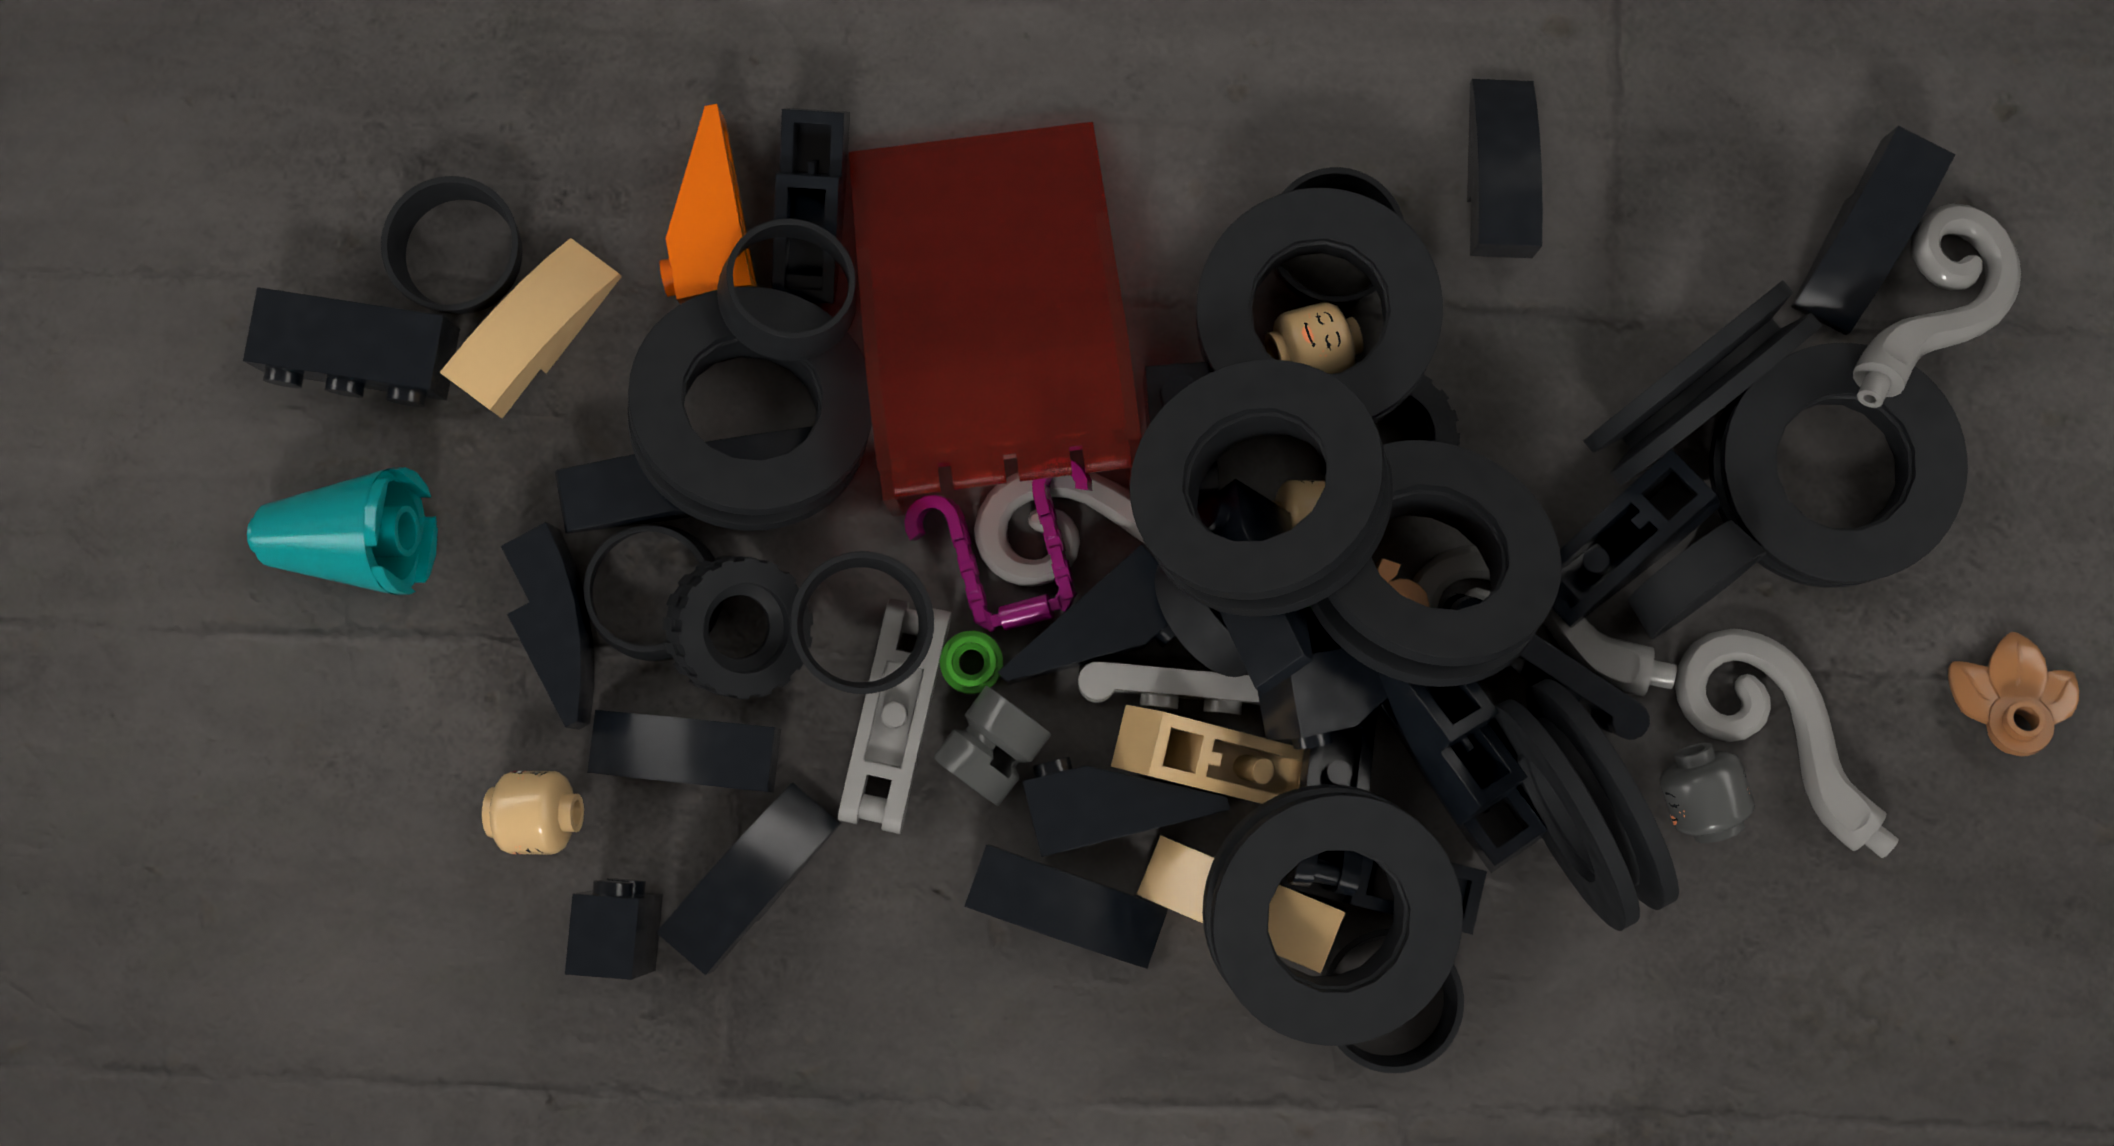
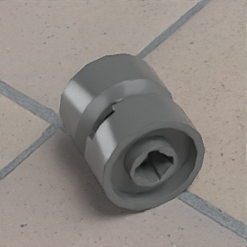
[933,686,1052,807]

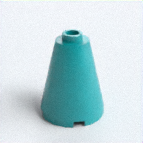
[247,467,438,595]

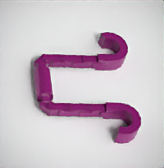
[904,458,1093,632]

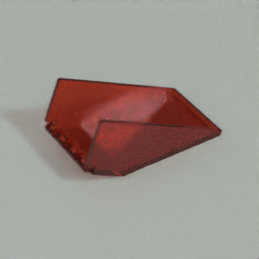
[849,122,1141,517]

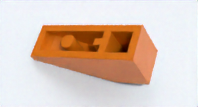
[659,104,757,304]

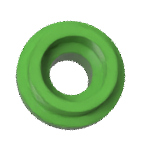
[940,631,1003,694]

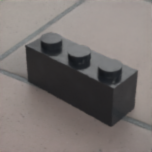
[243,287,460,407]

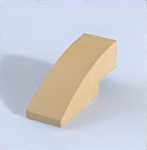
[440,238,622,418]
[1136,835,1345,973]

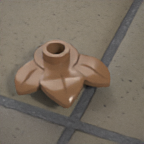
[1948,632,2079,756]

